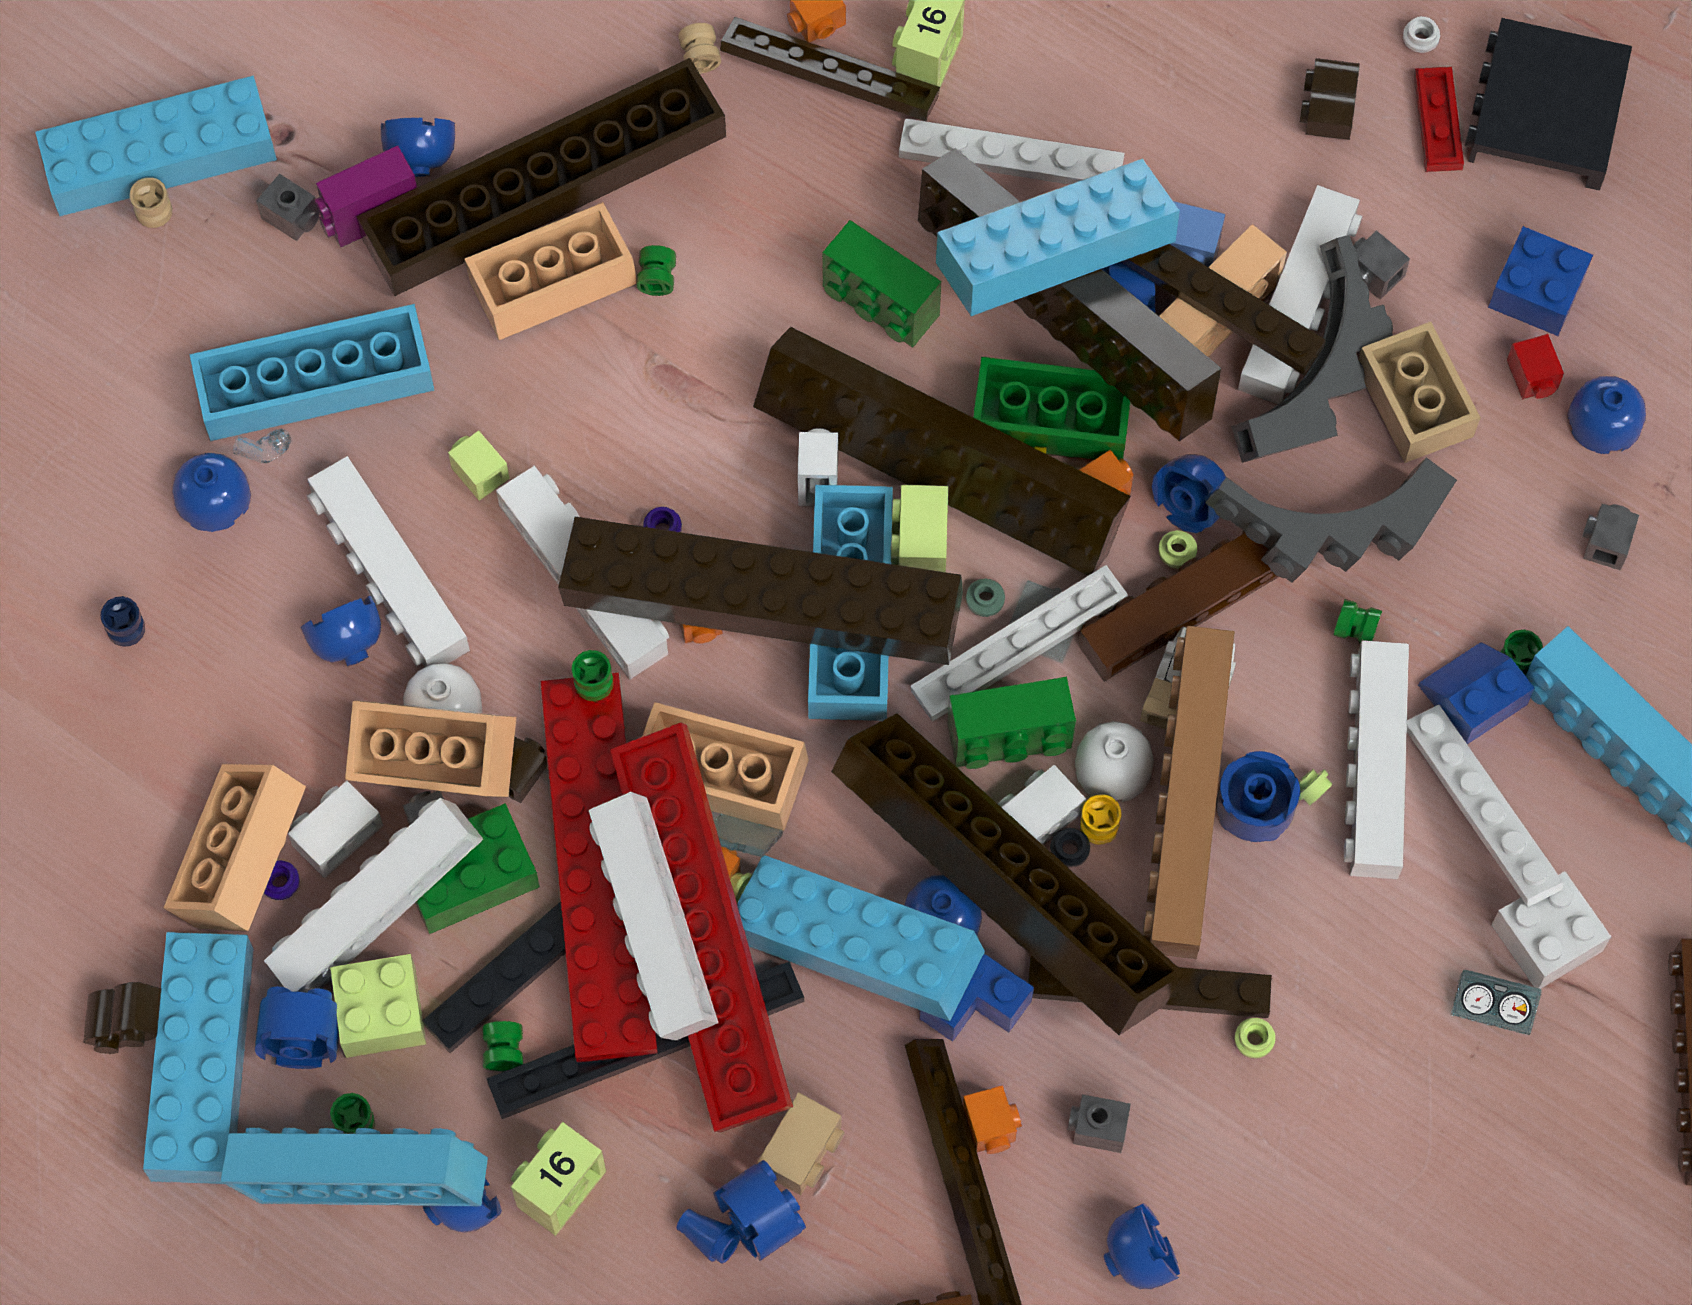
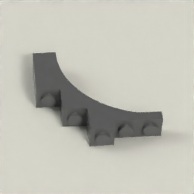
[1231,235,1393,463]
[1205,457,1457,583]

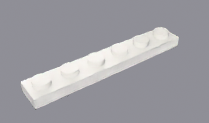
[899,118,1125,185]
[911,565,1128,722]
[1407,705,1563,907]

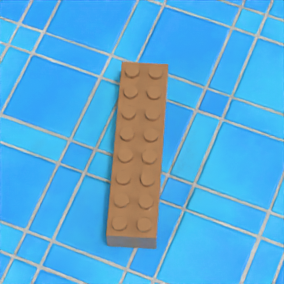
[1143,626,1235,959]

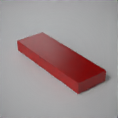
[1414,67,1464,172]

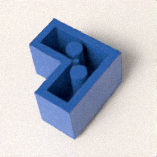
[920,954,1034,1042]

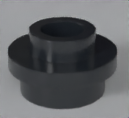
[1050,828,1090,867]

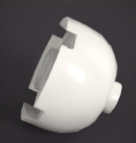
[403,663,482,713]
[1075,721,1154,802]

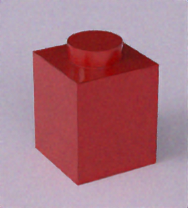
[1507,334,1564,400]

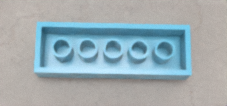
[35,76,277,216]
[936,159,1180,316]
[189,304,434,441]
[808,485,893,721]
[1526,626,1692,848]
[737,855,985,1021]
[143,932,254,1184]
[221,1128,488,1206]

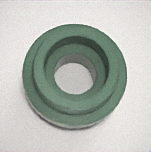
[966,579,1005,617]

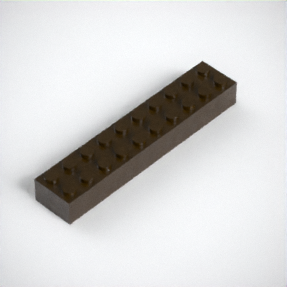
[356,58,726,296]
[918,148,1221,442]
[753,326,1131,576]
[558,516,963,665]
[831,713,1185,1035]

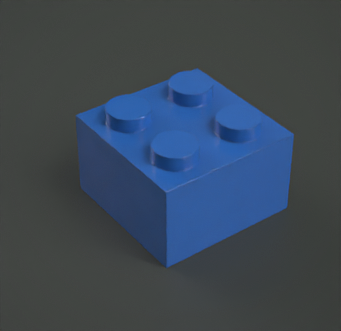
[1488,226,1593,336]

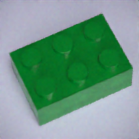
[822,220,942,348]
[947,677,1076,769]
[415,803,540,935]

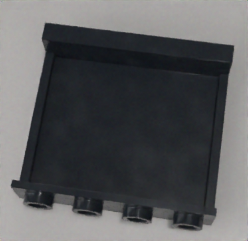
[1465,18,1632,191]

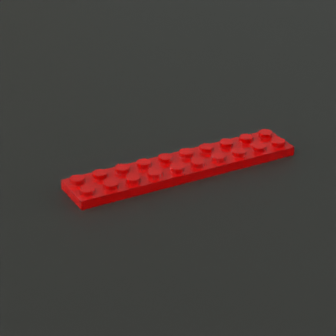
[540,672,658,1063]
[610,722,793,1133]

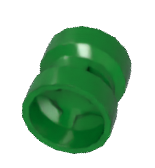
[636,245,677,296]
[1333,599,1382,644]
[1501,629,1543,676]
[571,650,614,701]
[483,1021,523,1072]
[330,1093,375,1134]

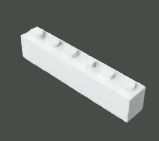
[1238,185,1363,404]
[307,456,470,667]
[496,465,669,680]
[1344,640,1409,879]
[589,792,718,1040]
[264,798,483,993]

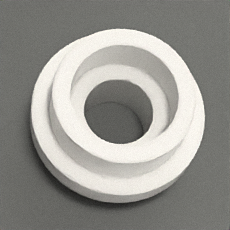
[1403,16,1440,53]

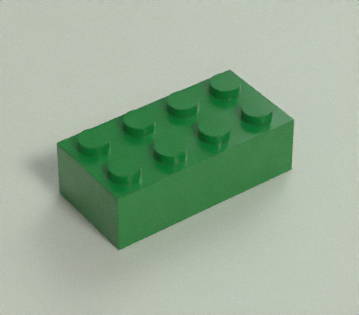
[973,356,1130,460]

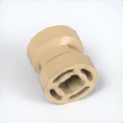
[678,23,721,74]
[130,178,172,228]

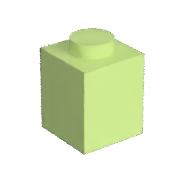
[448,431,510,501]

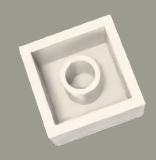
[1491,871,1611,991]

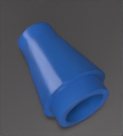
[676,1209,740,1264]

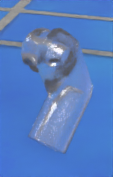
[233,428,291,464]

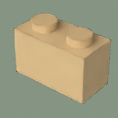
[758,1092,844,1195]

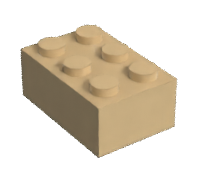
[1358,322,1481,463]

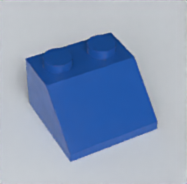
[1418,642,1535,744]

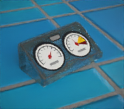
[1451,970,1542,1035]

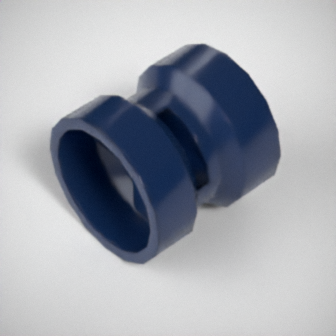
[101,596,145,647]

